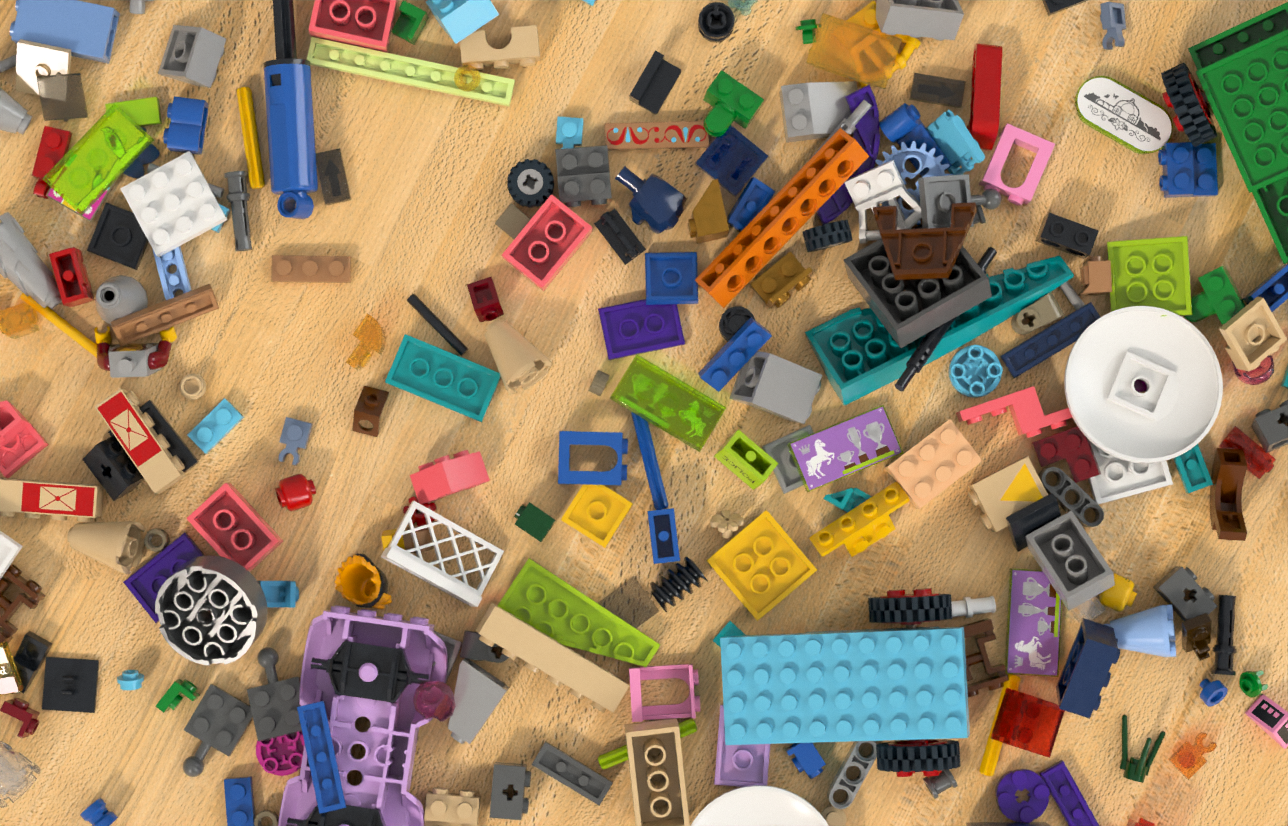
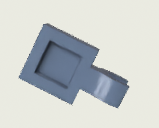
[1100,2,1126,50]

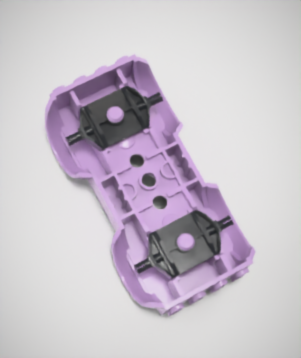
[278,605,448,826]

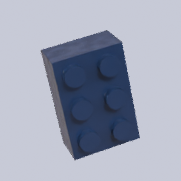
[1056,618,1120,719]

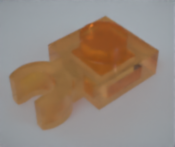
[1168,732,1217,780]

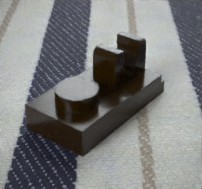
[1182,613,1212,661]

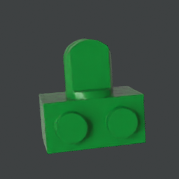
[703,70,764,137]
[1184,266,1246,325]

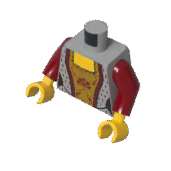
[94,326,177,378]

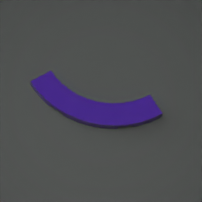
[816,84,880,225]

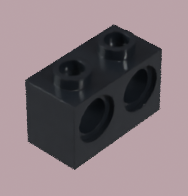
[1035,212,1099,259]

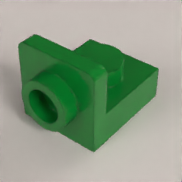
[156,679,200,713]

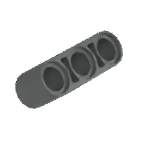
[1038,467,1104,527]

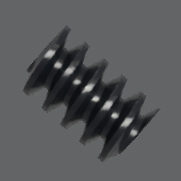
[650,557,708,612]

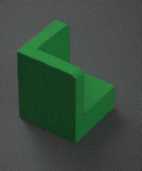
[392,0,429,45]

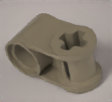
[1011,292,1064,335]

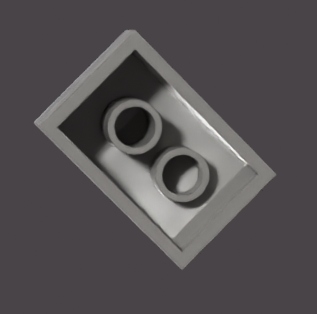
[779,81,858,143]

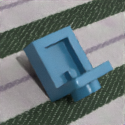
[258,581,299,608]

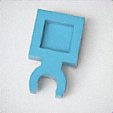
[556,117,584,149]

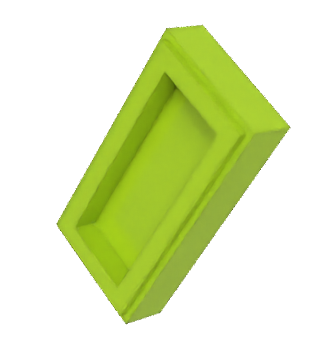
[105,97,162,127]

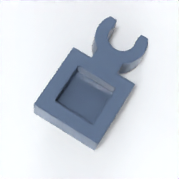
[279,417,313,466]

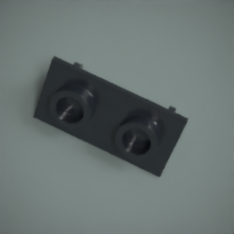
[594,208,646,265]

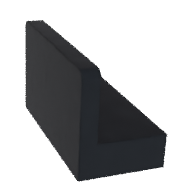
[629,50,681,115]

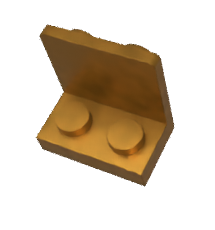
[750,251,813,309]

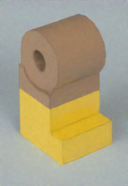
[381,527,434,553]

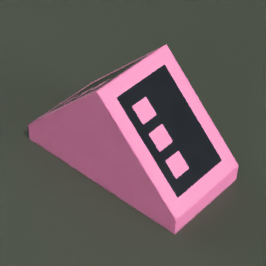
[1245,694,1288,749]

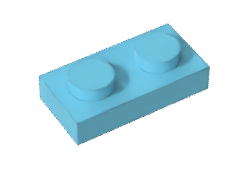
[187,398,244,454]

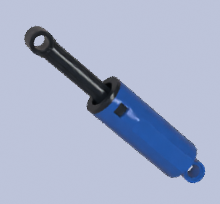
[263,0,318,219]

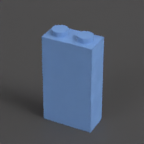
[10,0,120,64]

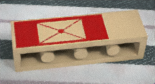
[95,388,186,494]
[0,478,104,522]

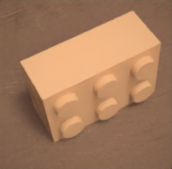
[884,419,982,509]

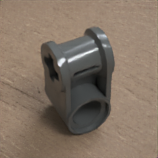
[460,630,509,663]

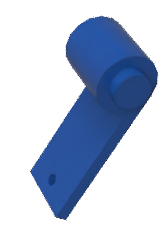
[879,103,953,177]

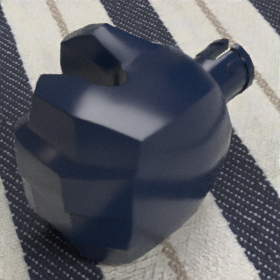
[615,166,686,234]

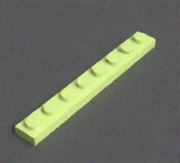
[307,37,515,107]

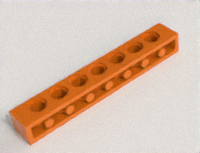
[695,128,869,308]

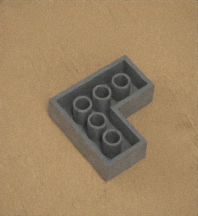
[844,238,992,348]

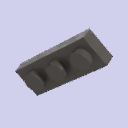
[532,741,613,806]

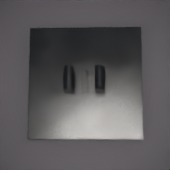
[42,657,99,713]

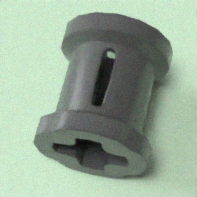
[923,769,958,799]

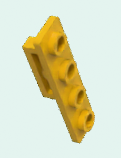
[809,482,910,557]

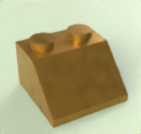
[688,179,729,244]

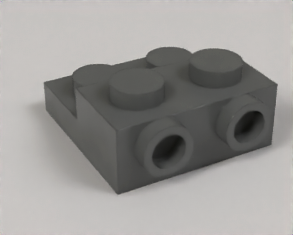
[555,145,612,207]

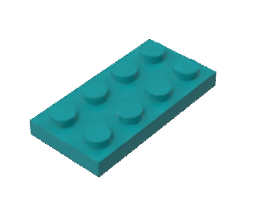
[385,334,501,422]

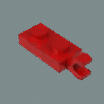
[32,126,72,199]

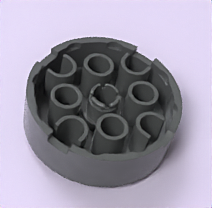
[155,555,268,666]

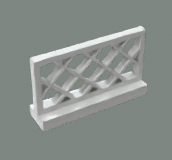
[381,501,504,607]

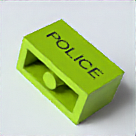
[714,429,779,490]

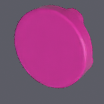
[256,731,305,776]

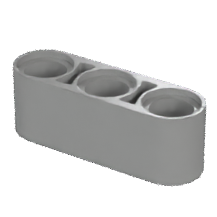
[827,741,877,809]

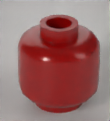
[275,474,316,512]

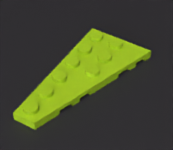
[498,558,660,667]

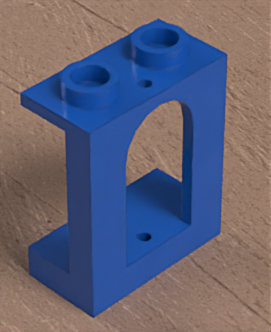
[558,431,628,486]

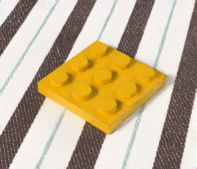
[706,510,817,621]

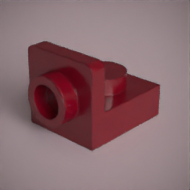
[467,277,504,322]

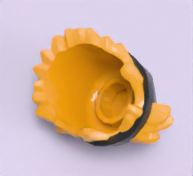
[334,554,392,610]

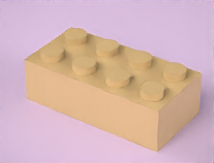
[624,718,690,826]

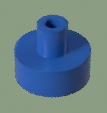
[1200,679,1228,707]

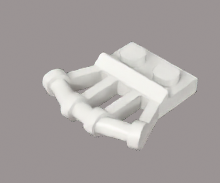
[844,160,922,244]

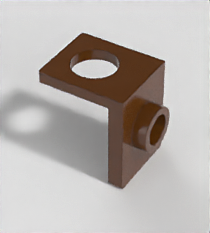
[352,386,389,437]

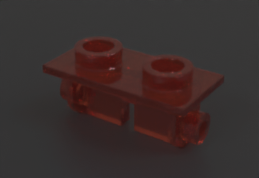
[1219,426,1276,479]

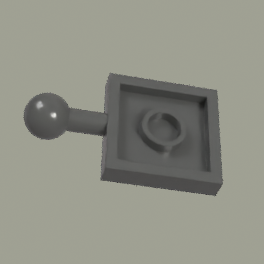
[918,174,1002,229]
[247,647,302,742]
[183,684,253,777]

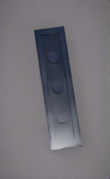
[1000,302,1101,378]

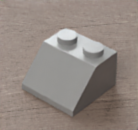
[158,25,226,88]

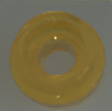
[454,65,481,92]

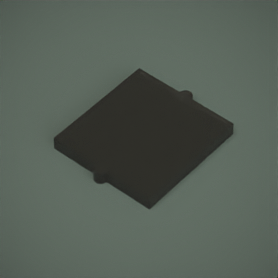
[36,72,88,122]
[598,576,659,628]

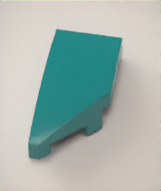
[823,488,872,513]

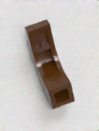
[1210,448,1247,541]

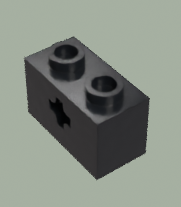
[82,435,144,501]

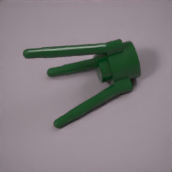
[1120,715,1165,783]

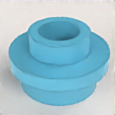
[117,670,144,690]

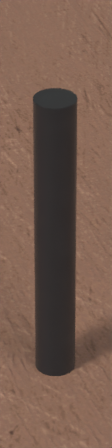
[407,294,468,356]

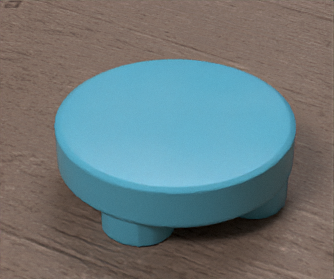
[948,345,1003,398]

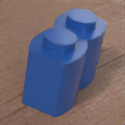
[163,96,209,155]

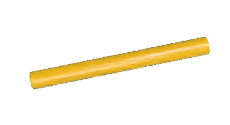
[20,293,97,358]

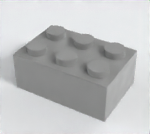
[1026,510,1115,611]

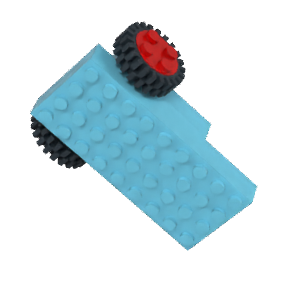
[720,588,970,777]

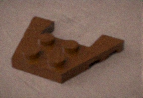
[873,202,977,280]

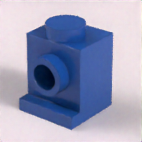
[785,743,826,779]

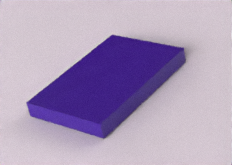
[598,299,685,360]
[123,533,205,623]

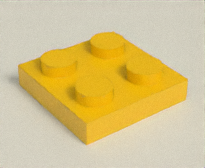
[561,484,633,548]

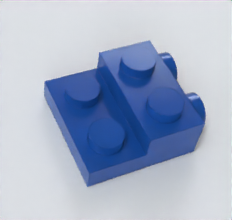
[1158,142,1218,198]

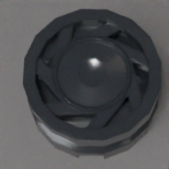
[698,2,735,43]
[719,306,755,342]

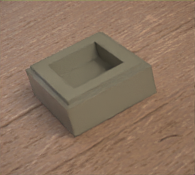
[495,203,531,240]

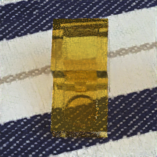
[346,313,386,370]

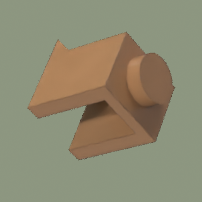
[1078,256,1112,296]

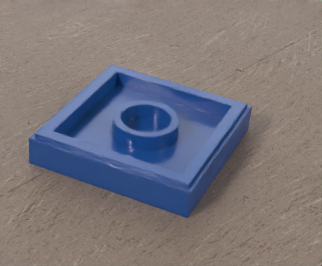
[645,252,698,305]

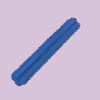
[631,410,668,510]

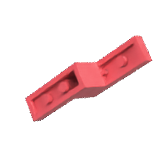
[956,386,1072,438]

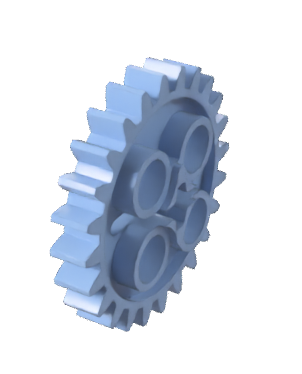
[875,141,953,225]

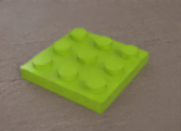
[1107,236,1192,316]

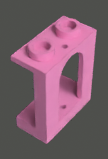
[979,123,1055,206]
[629,664,700,722]

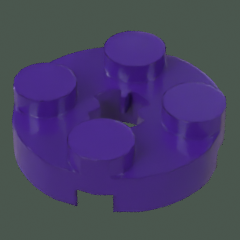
[995,769,1050,823]

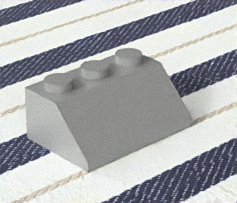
[876,0,964,41]

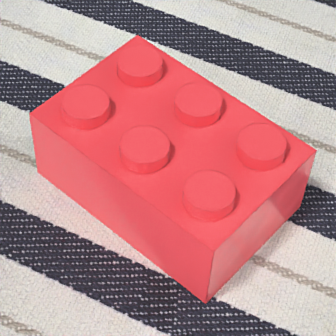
[309,0,398,53]
[502,194,593,291]
[186,483,283,572]

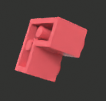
[410,450,490,505]

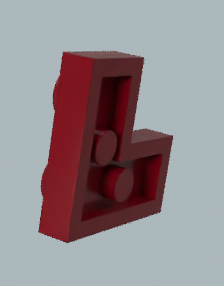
[1032,426,1101,483]

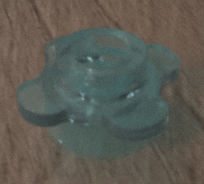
[728,0,758,16]

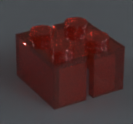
[991,687,1065,758]

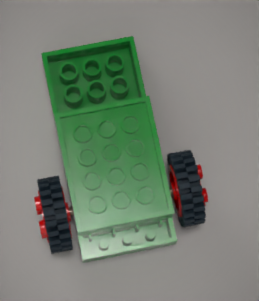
[1161,2,1288,264]

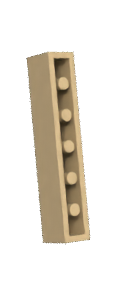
[476,603,630,713]

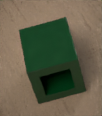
[514,502,556,542]

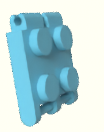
[926,110,985,175]

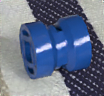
[80,798,118,826]

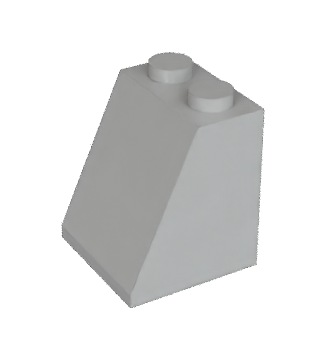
[730,351,822,424]
[448,658,510,744]

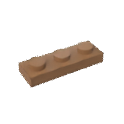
[271,255,351,283]

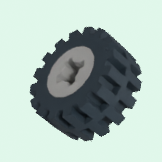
[507,159,554,208]
[802,220,853,252]

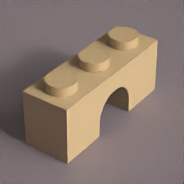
[460,25,541,71]

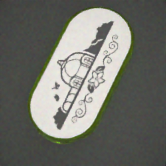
[1074,76,1173,154]

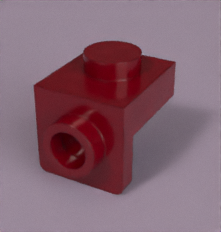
[0,698,40,738]

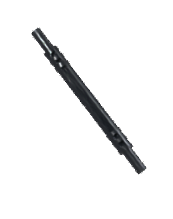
[895,247,997,391]

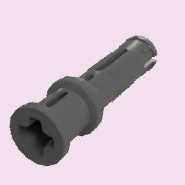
[224,171,252,251]

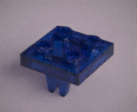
[695,125,768,197]

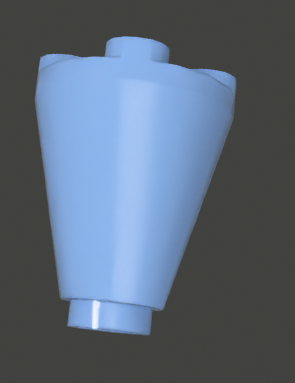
[1104,604,1176,657]

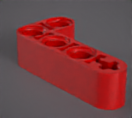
[967,43,1002,150]

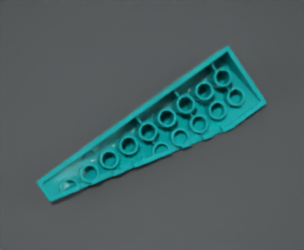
[805,256,1074,406]

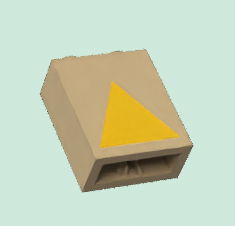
[968,456,1048,532]

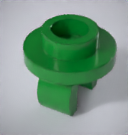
[795,19,822,44]
[1239,671,1268,697]

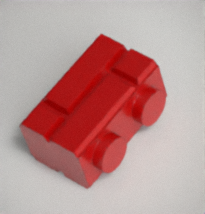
[49,247,95,307]

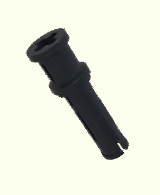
[1211,595,1237,675]

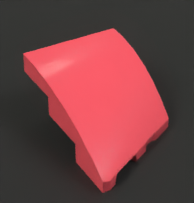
[0,400,49,478]

